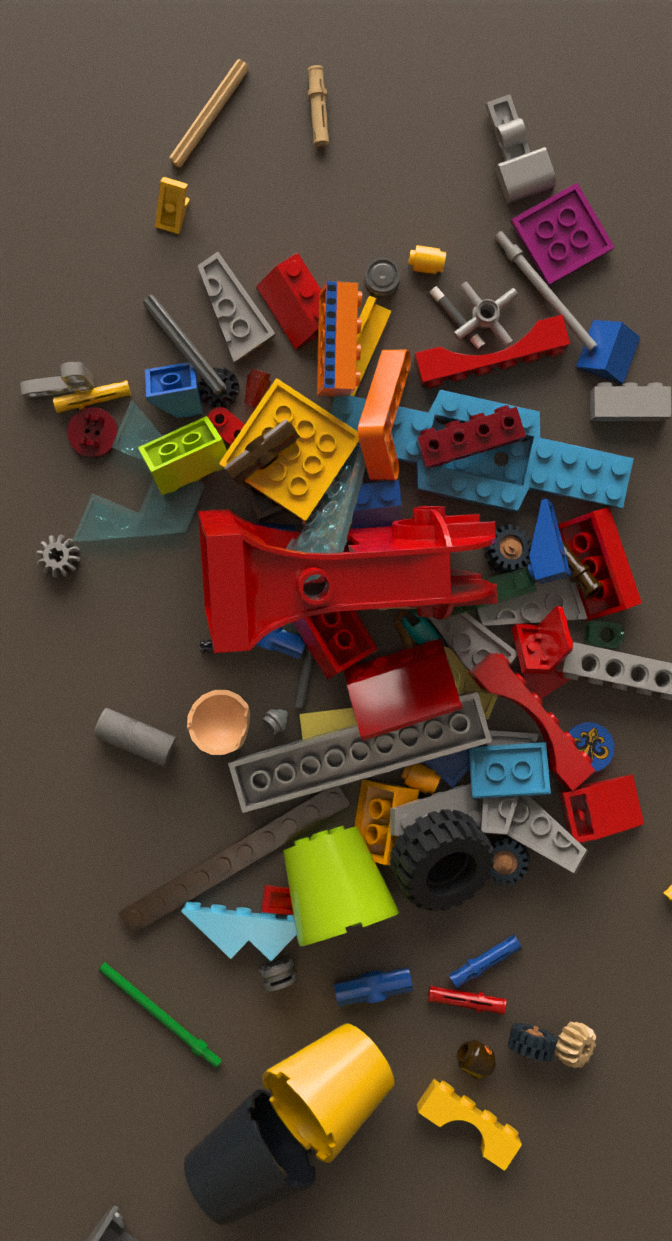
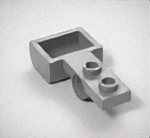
[485,94,556,205]

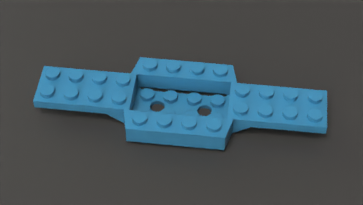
[331,390,634,513]

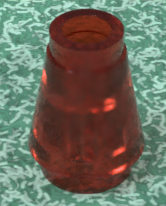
[244,368,272,407]

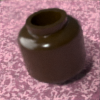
[457,1040,496,1079]

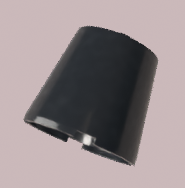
[184,1089,316,1225]

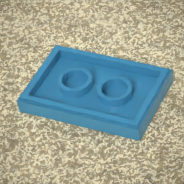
[469,742,551,799]

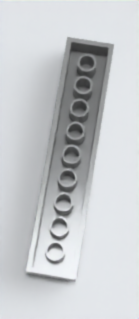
[228,690,492,813]

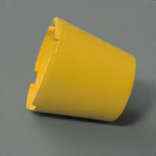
[262,1023,395,1163]

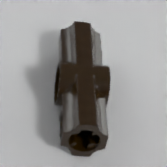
[224,419,300,486]

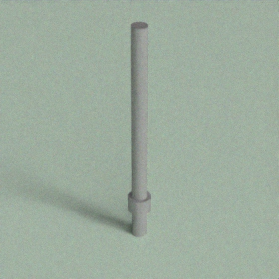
[494,231,597,352]

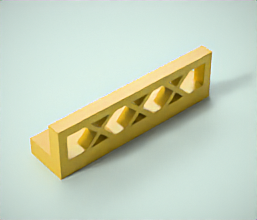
[350,296,392,396]

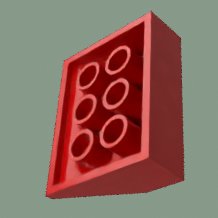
[344,638,463,741]

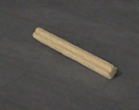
[169,59,249,167]

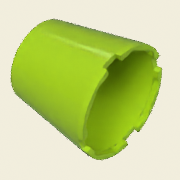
[283,826,399,946]

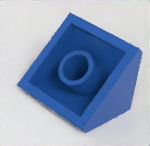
[576,320,640,384]

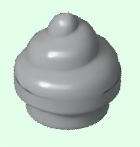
[262,709,288,735]

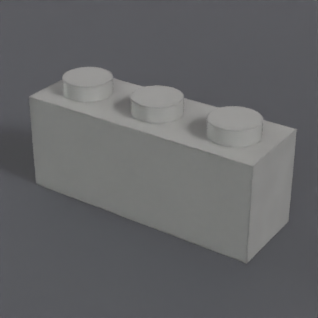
[590,382,671,421]

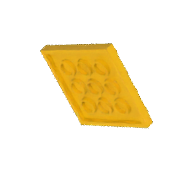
[219,378,359,522]

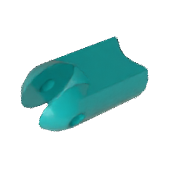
[402,609,443,646]

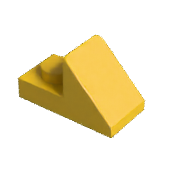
[155,177,190,234]

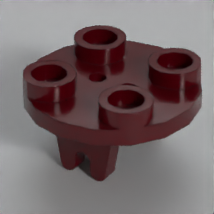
[67,407,118,458]

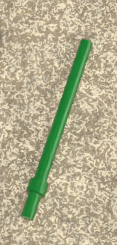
[98,962,222,1068]

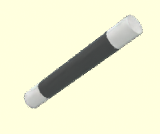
[429,286,485,350]

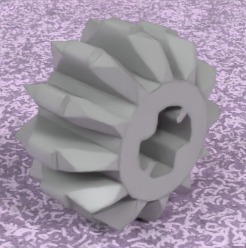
[36,534,81,578]

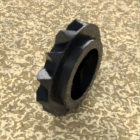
[199,367,239,408]

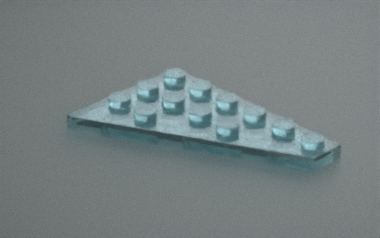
[286,444,366,583]

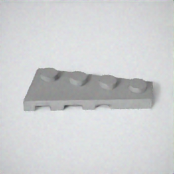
[198,252,276,364]
[475,577,587,626]
[426,606,518,694]
[481,730,539,835]
[390,783,483,836]
[507,796,588,874]

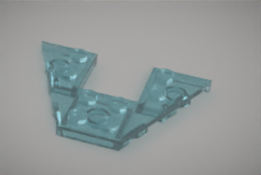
[73,401,206,542]

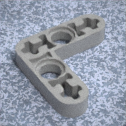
[20,362,94,398]

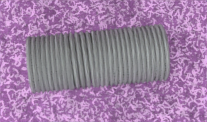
[93,708,176,767]

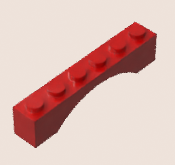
[414,315,570,389]
[468,653,596,791]

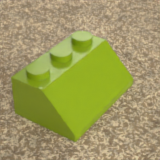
[138,416,227,496]

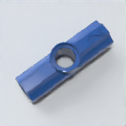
[256,627,306,660]
[334,967,414,1007]

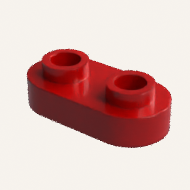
[208,407,245,446]

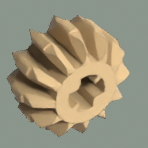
[555,1021,596,1068]

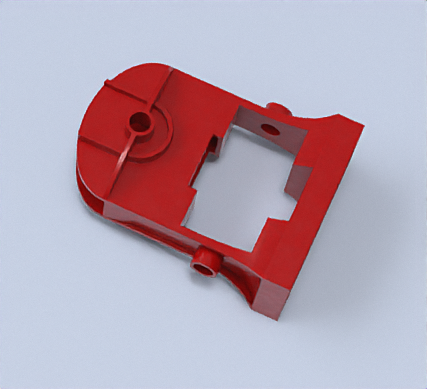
[198,506,498,653]

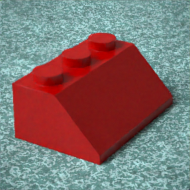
[256,253,321,350]

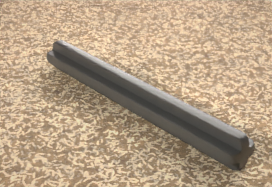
[143,295,226,395]

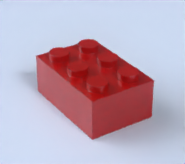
[293,610,378,680]

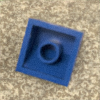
[348,480,403,529]

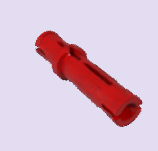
[428,985,506,1015]

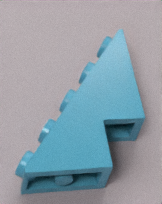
[181,901,297,961]

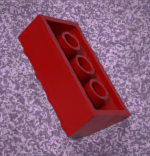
[558,507,642,622]

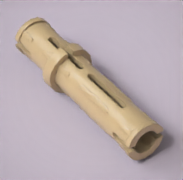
[307,65,329,146]

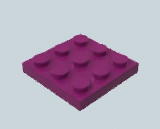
[510,183,615,287]

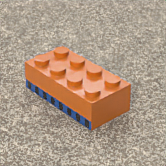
[317,281,362,397]

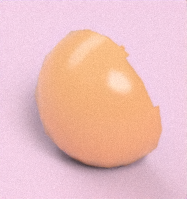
[187,690,250,755]

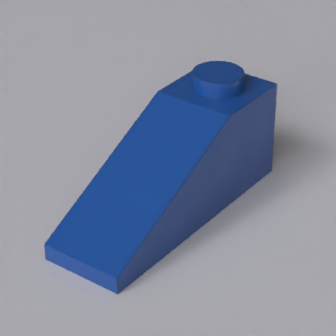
[528,499,571,584]

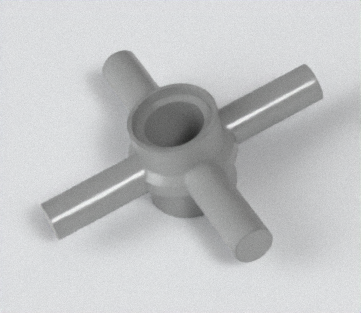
[453,281,519,347]

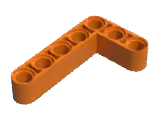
[358,350,411,481]

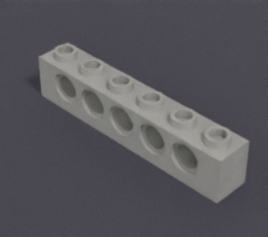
[556,642,672,700]

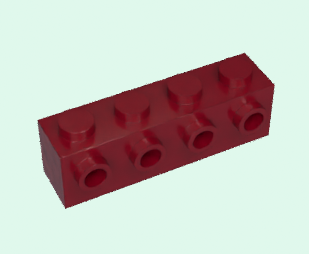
[416,405,526,470]

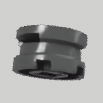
[365,257,400,298]

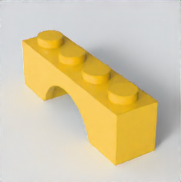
[417,1079,522,1171]

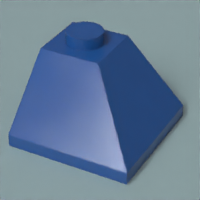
[145,362,203,418]

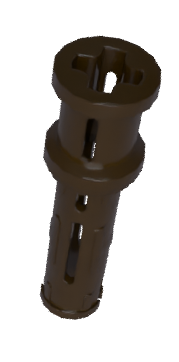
[562,539,604,600]

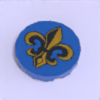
[568,722,615,772]

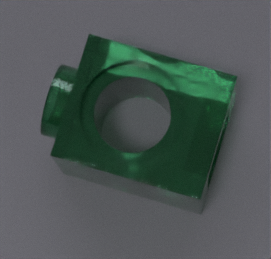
[584,621,625,649]

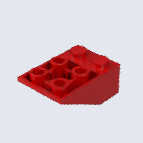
[558,774,644,843]

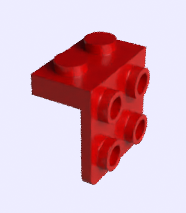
[512,606,573,675]

